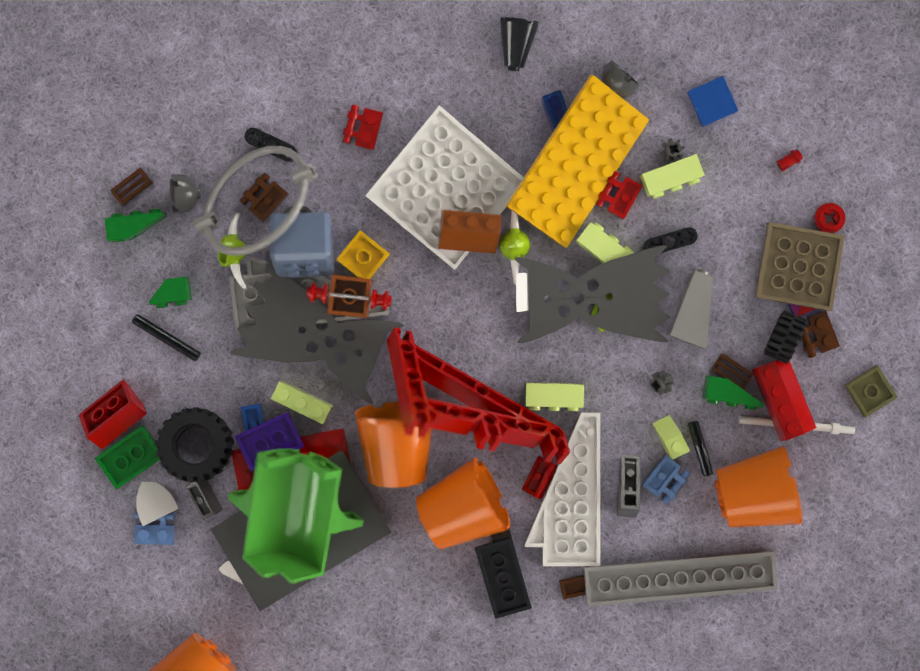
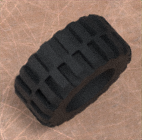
[155,407,234,483]

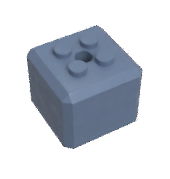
[270,212,334,278]

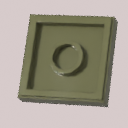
[844,365,898,418]

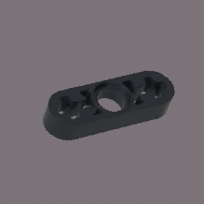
[244,128,297,162]
[642,227,698,253]

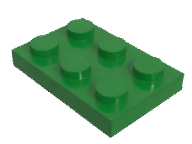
[94,425,160,490]

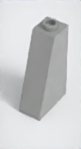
[667,269,713,349]

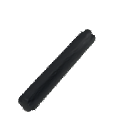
[132,315,201,361]

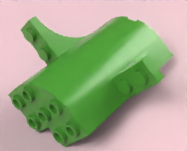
[228,449,364,583]

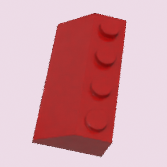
[752,360,817,441]

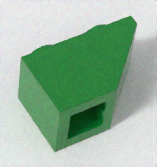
[149,277,192,308]

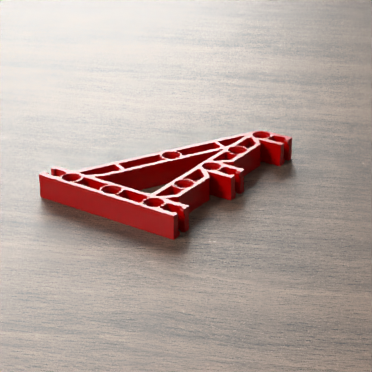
[387,327,570,464]

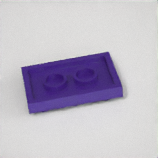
[235,411,304,471]

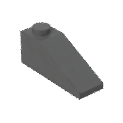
[617,454,640,518]

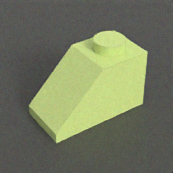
[652,415,690,459]

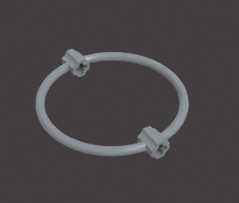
[194,146,317,255]

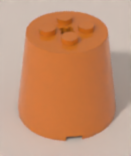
[355,402,432,488]
[714,446,803,527]
[416,457,510,549]
[149,633,237,671]

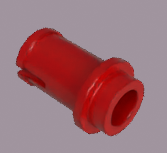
[776,149,803,172]

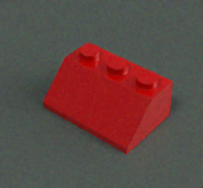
[79,379,147,449]

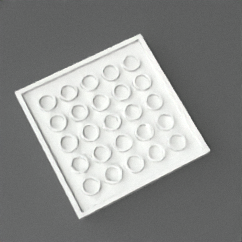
[365,105,524,270]

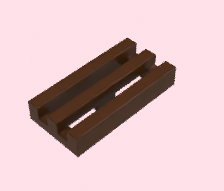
[110,167,153,206]
[711,353,754,390]

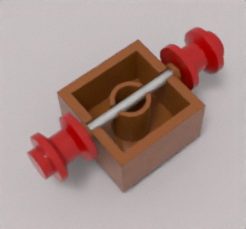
[306,275,392,318]

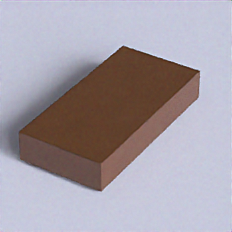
[559,575,586,600]

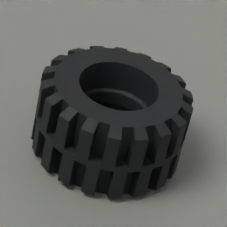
[764,310,807,364]

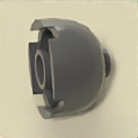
[601,60,640,98]
[170,174,201,213]

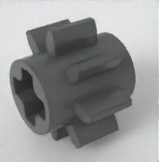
[660,138,685,162]
[649,370,674,395]

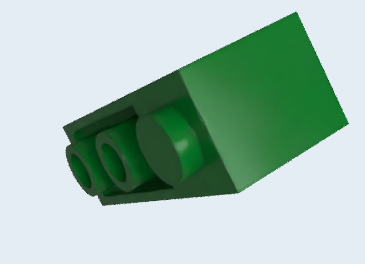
[105,209,167,243]
[702,375,763,410]

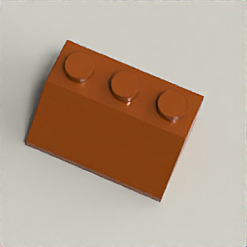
[438,210,502,254]

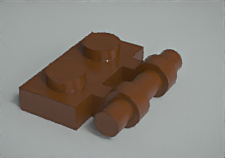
[239,172,289,222]
[801,311,840,358]

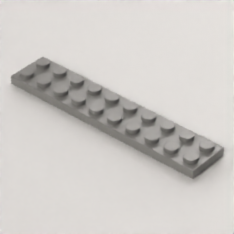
[583,550,778,607]

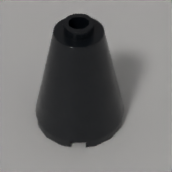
[500,17,539,71]

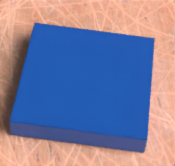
[687,76,738,127]

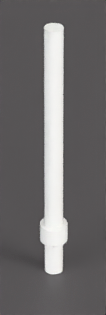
[739,416,855,435]

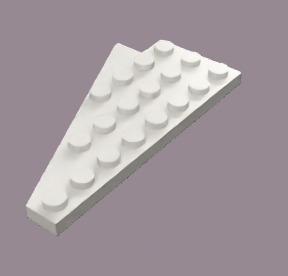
[525,412,600,566]

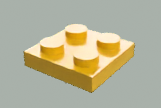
[336,230,390,279]

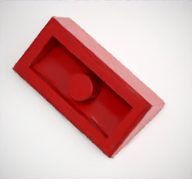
[521,455,558,499]

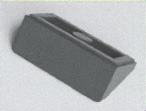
[185,480,223,520]

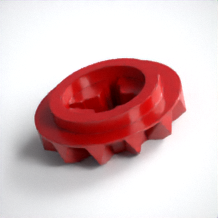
[814,203,845,233]

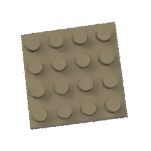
[755,222,845,311]

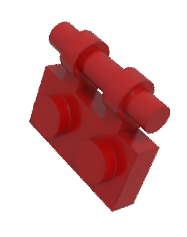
[342,105,383,150]
[596,171,643,220]

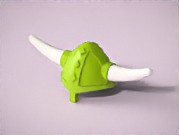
[499,211,530,285]
[218,212,246,289]

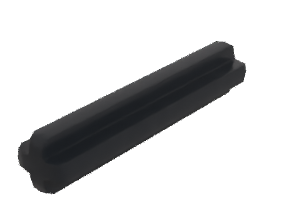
[688,421,713,476]

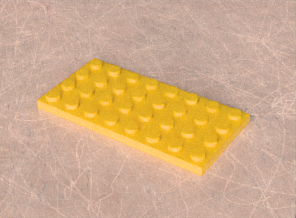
[506,75,649,248]

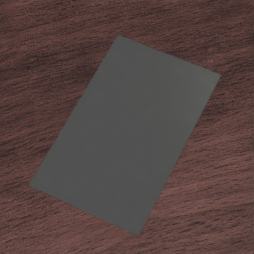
[210,450,391,611]

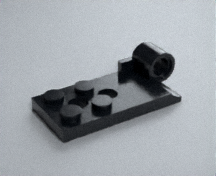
[474,529,532,619]

